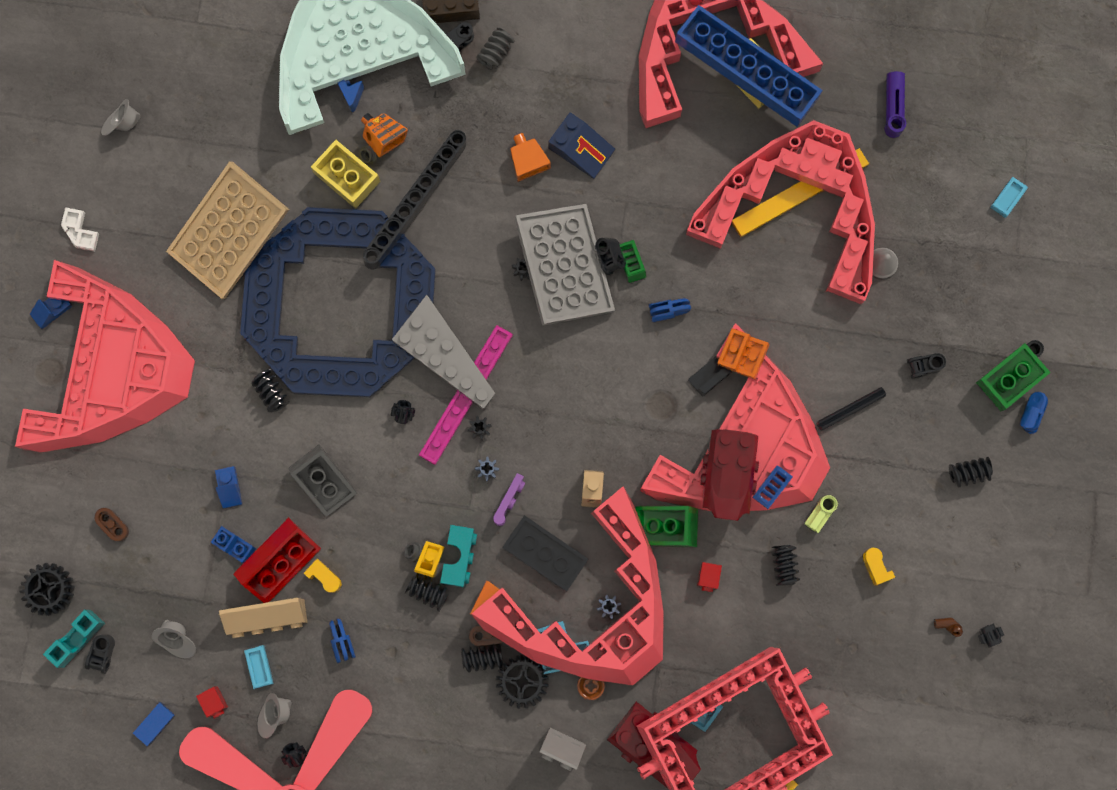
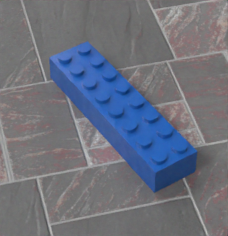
[675,5,823,127]

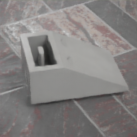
[539,727,586,771]

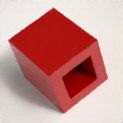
[697,562,722,593]
[196,686,228,719]

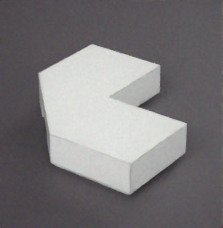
[61,208,99,252]

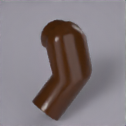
[934,617,963,637]

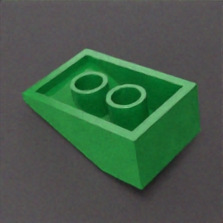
[976,343,1051,411]
[636,506,698,547]

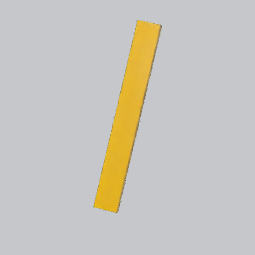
[731,148,869,237]

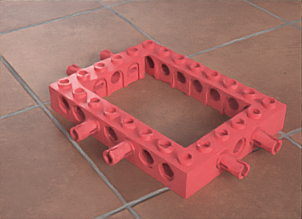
[637,647,833,790]

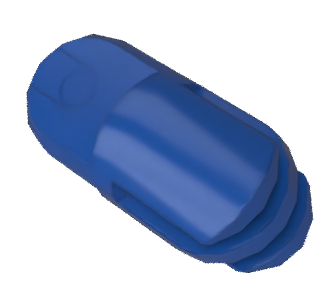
[648,298,691,322]
[1020,392,1048,434]
[329,618,356,663]

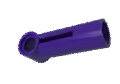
[884,71,907,138]

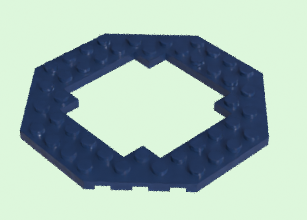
[240,207,436,397]

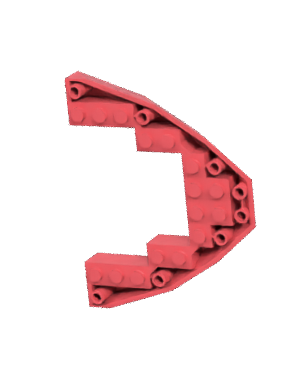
[639,0,823,128]
[686,120,875,304]
[471,486,664,685]

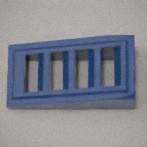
[752,465,793,509]

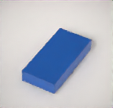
[133,702,175,746]

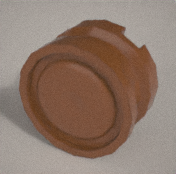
[577,677,605,700]

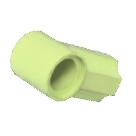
[804,495,838,533]

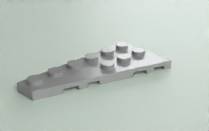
[392,295,495,409]

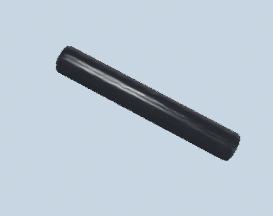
[817,387,886,431]

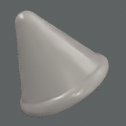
[872,248,898,278]

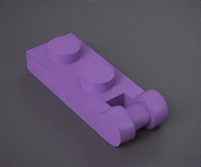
[493,473,526,526]

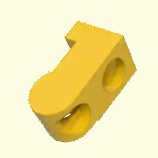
[863,548,895,586]
[304,559,342,593]

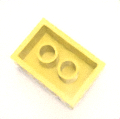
[311,140,381,209]

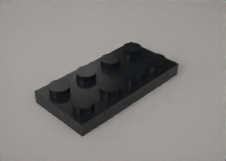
[502,515,589,592]

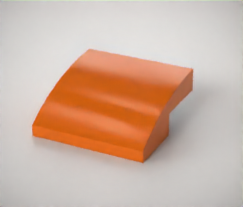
[717,329,769,380]

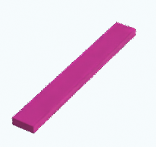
[419,325,513,466]

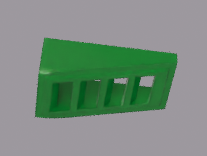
[620,240,647,283]

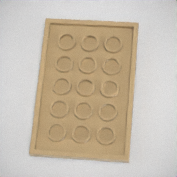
[166,161,290,299]

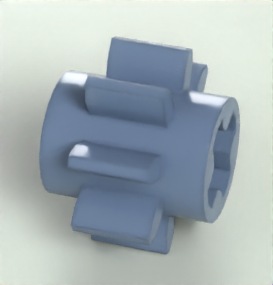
[475,457,500,482]
[597,595,621,619]

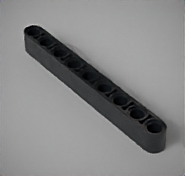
[363,130,466,270]

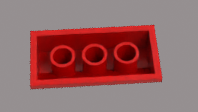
[233,517,321,603]

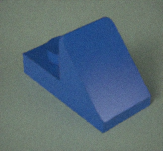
[337,80,364,112]
[30,298,72,329]
[215,466,242,509]

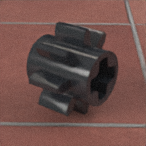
[512,258,530,281]
[390,400,415,424]
[468,416,492,440]
[978,623,1004,648]
[281,742,306,768]

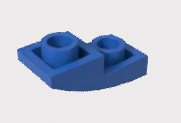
[211,526,256,563]

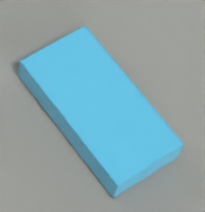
[990,177,1028,218]
[244,645,274,689]

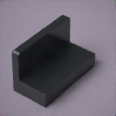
[688,356,732,397]

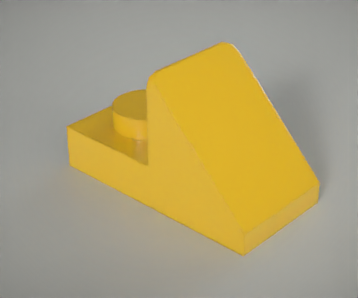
[414,541,444,577]

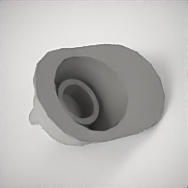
[101,99,140,136]
[152,620,196,658]
[257,693,292,738]

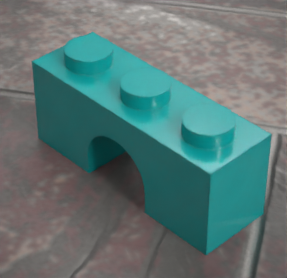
[440,525,477,588]
[43,609,105,668]

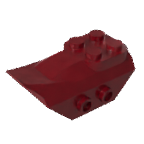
[700,429,759,521]
[607,701,701,788]

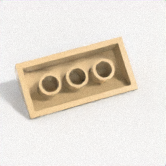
[219,598,307,638]

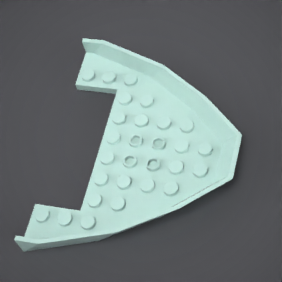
[279,0,466,135]

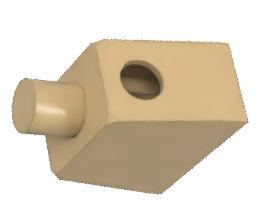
[581,470,604,508]

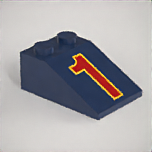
[548,112,615,179]

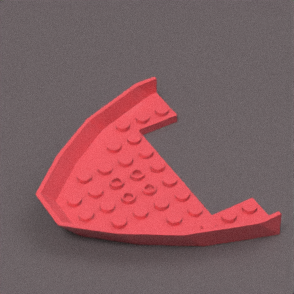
[15,260,195,452]
[640,323,830,511]

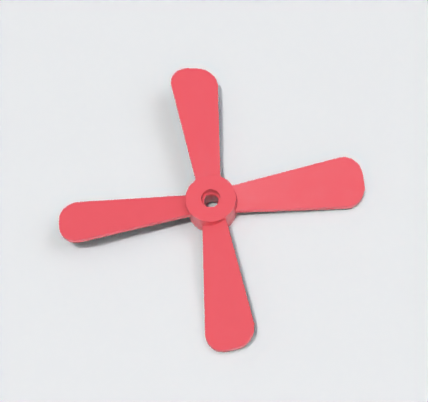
[179,690,372,790]

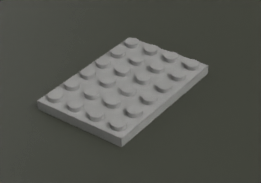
[514,204,615,326]

